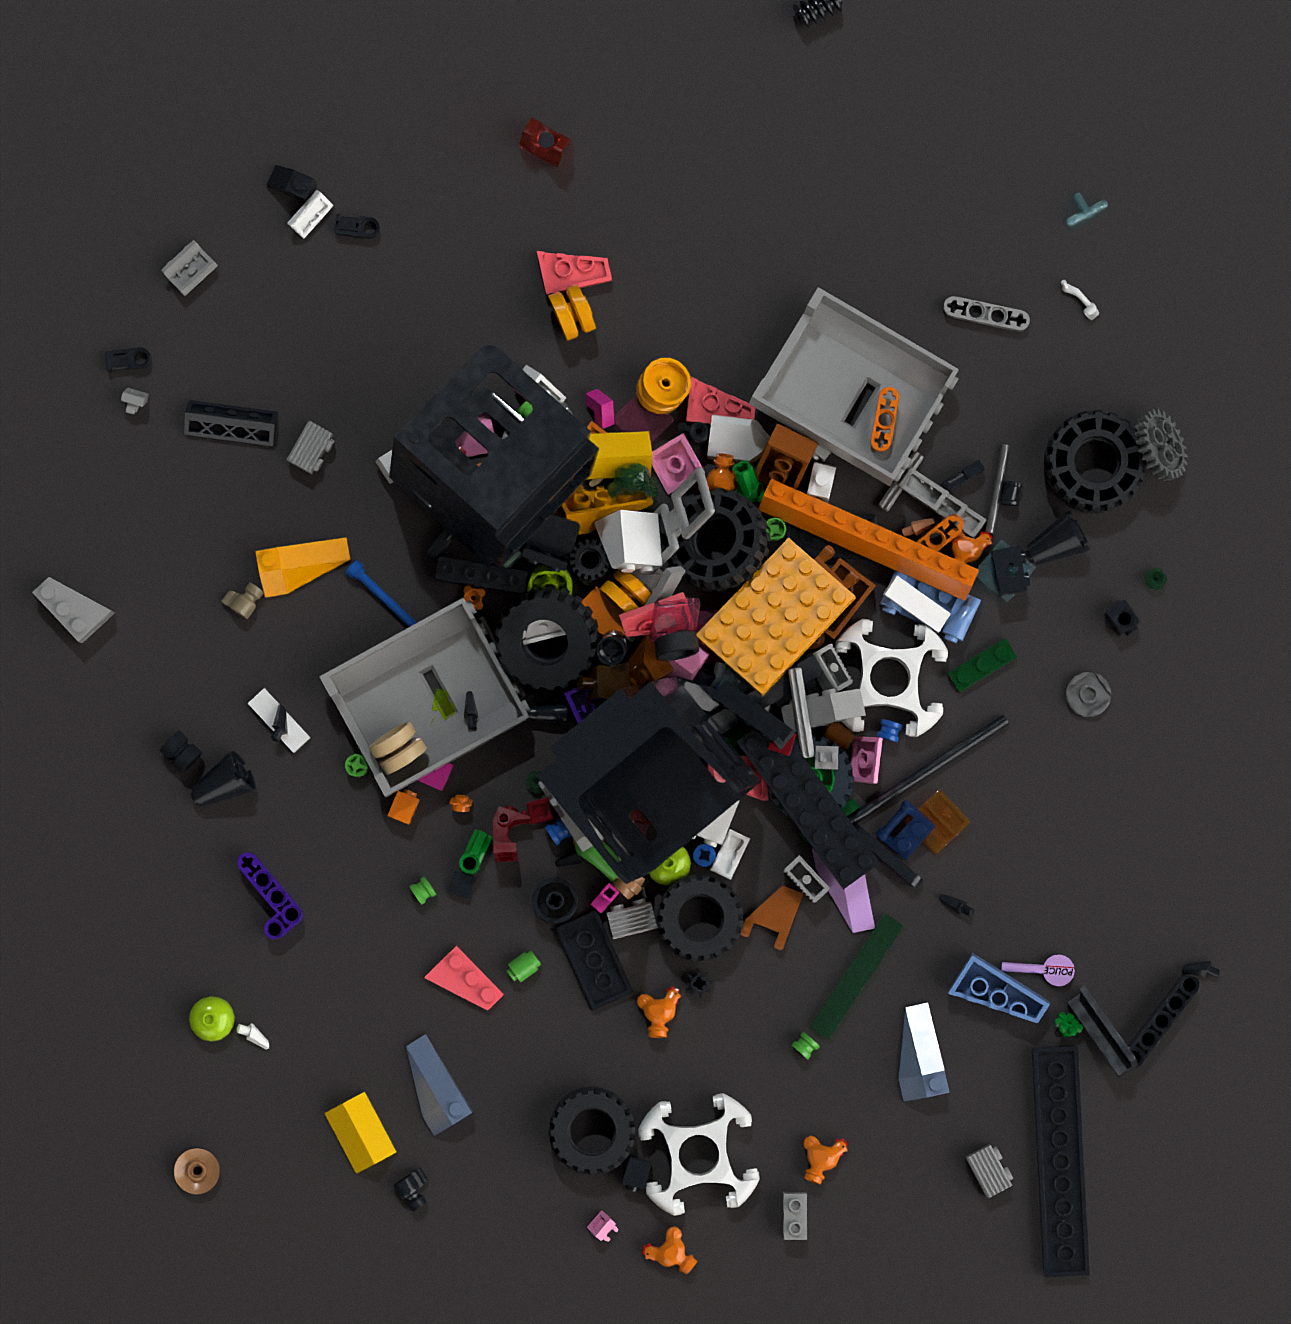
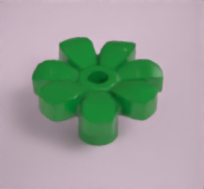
[1054,1012,1084,1037]

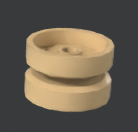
[369,721,427,775]

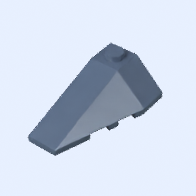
[898,1003,950,1102]
[406,1034,473,1136]

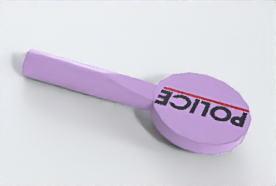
[1001,954,1075,986]

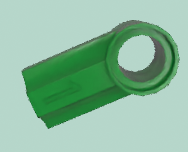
[732,461,765,503]
[459,829,493,875]

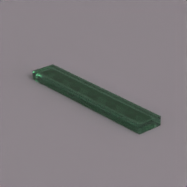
[810,913,904,1039]

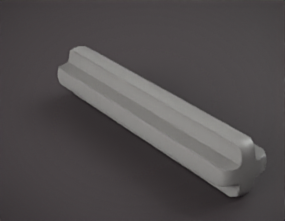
[879,451,923,511]

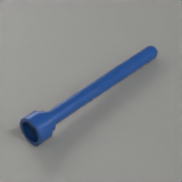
[345,560,417,627]

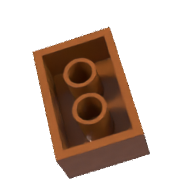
[755,424,818,490]
[823,558,876,641]

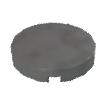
[1066,672,1111,717]

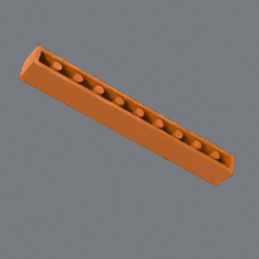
[759,479,979,601]

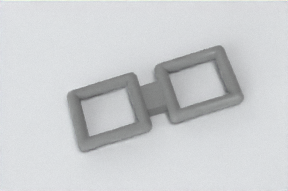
[650,467,715,575]

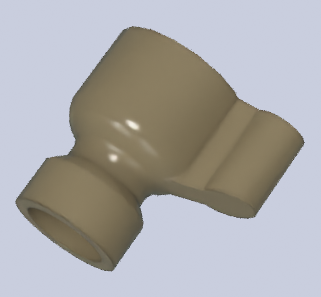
[221,582,264,620]

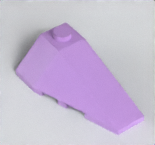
[812,848,875,933]

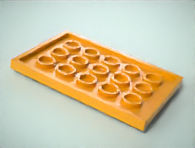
[696,538,856,696]

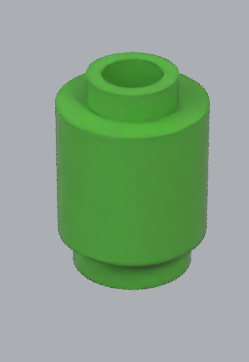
[507,950,541,982]

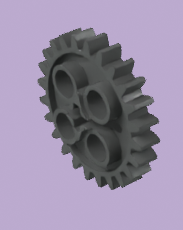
[1135,409,1188,481]

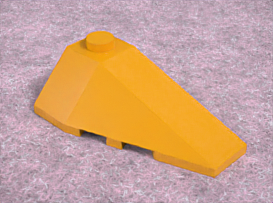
[557,485,653,535]
[255,538,350,598]

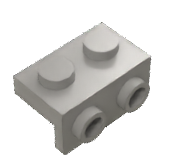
[161,240,218,296]

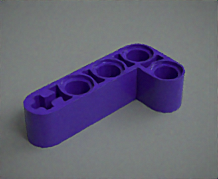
[237,852,303,940]

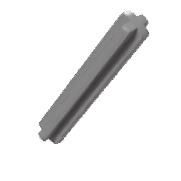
[788,668,815,758]

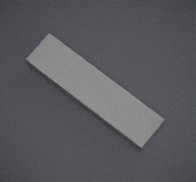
[627,566,686,643]

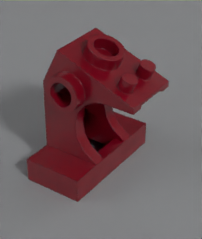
[493,805,531,863]

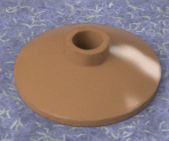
[174,1148,220,1194]

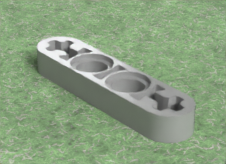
[943,296,1030,332]

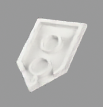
[707,415,770,464]

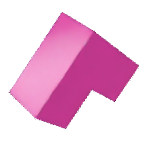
[586,389,614,429]
[417,763,454,791]
[591,883,620,913]

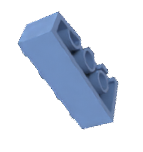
[948,953,1050,1023]

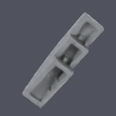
[899,468,987,539]

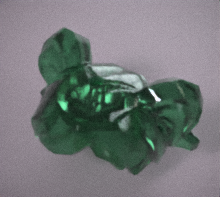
[607,463,659,498]

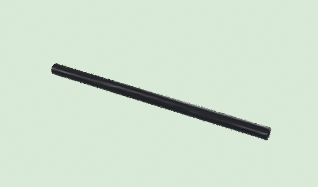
[847,715,1009,825]

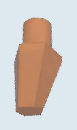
[902,518,937,537]

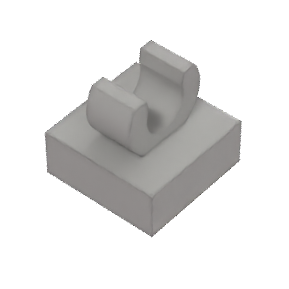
[121,388,149,415]
[815,746,838,769]

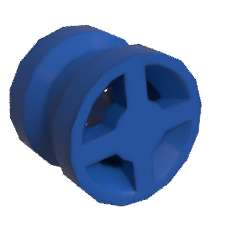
[876,719,903,743]
[545,817,572,845]
[693,844,716,867]

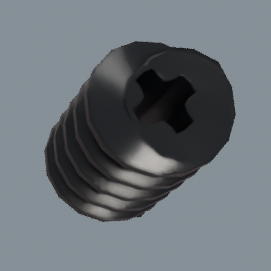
[793,0,842,28]

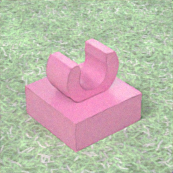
[587,1210,618,1241]

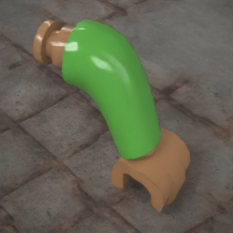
[573,838,645,899]

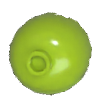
[527,564,573,595]
[649,847,691,886]
[189,996,235,1042]

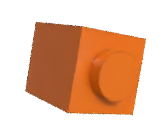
[388,789,420,825]

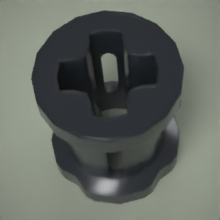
[999,481,1023,507]

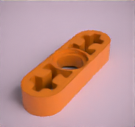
[870,387,899,453]
[916,514,964,551]

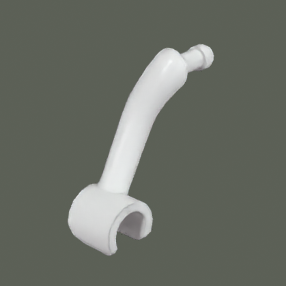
[1061,280,1099,320]

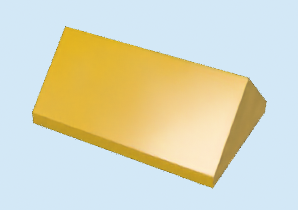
[587,431,653,479]
[324,1092,397,1174]

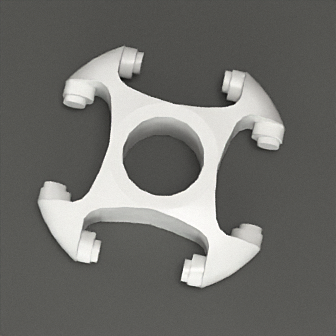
[835,619,948,737]
[638,1093,760,1216]

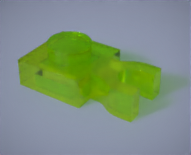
[430,689,455,726]

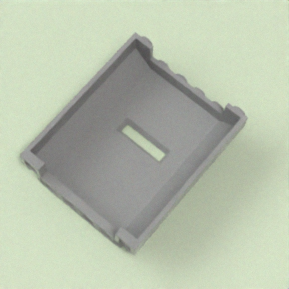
[749,287,959,486]
[319,598,531,797]

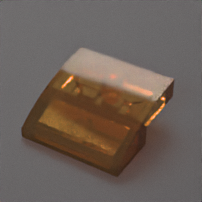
[905,789,971,854]

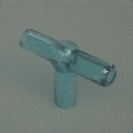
[1066,192,1108,227]

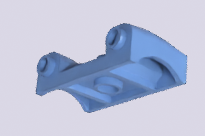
[879,570,981,643]

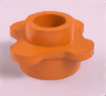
[463,586,486,610]
[450,795,473,812]

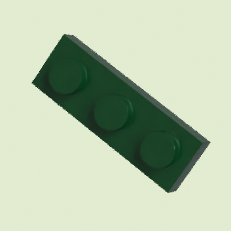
[948,638,1017,693]

